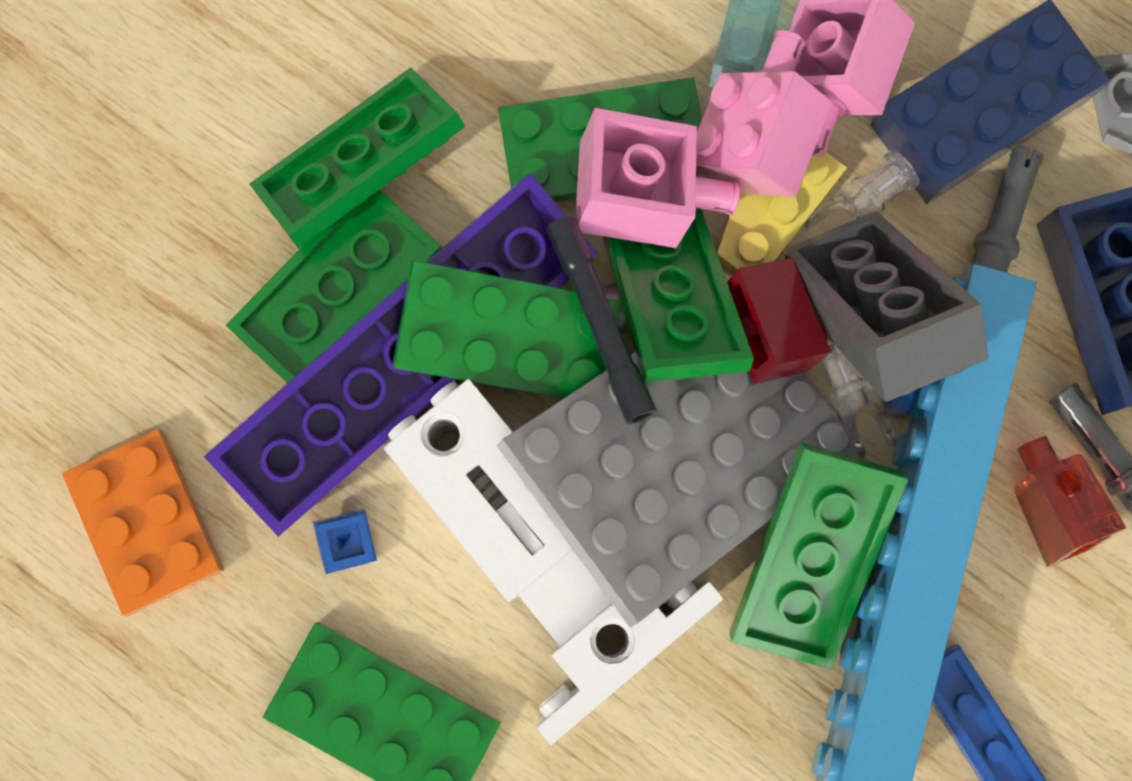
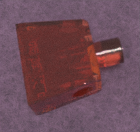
[1014,436,1126,567]

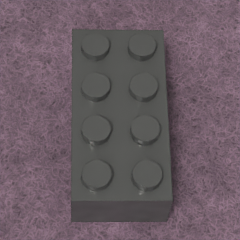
[783,211,989,402]

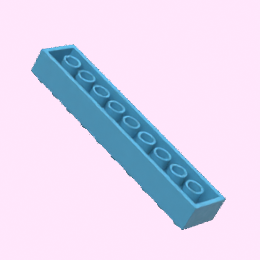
[812,264,1037,781]

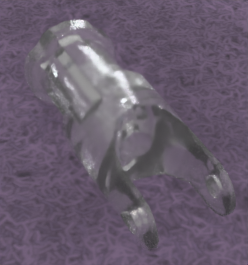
[804,150,919,229]
[820,343,897,459]

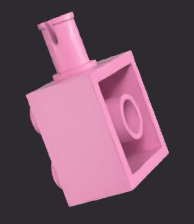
[788,0,915,157]
[696,30,833,197]
[576,108,740,248]

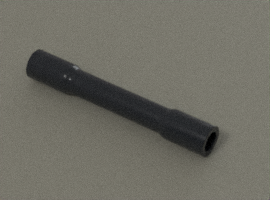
[546,216,657,424]

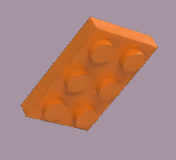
[62,429,224,616]

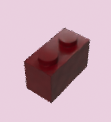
[727,258,831,384]

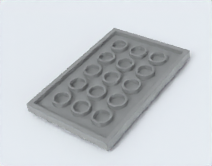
[497,351,862,628]

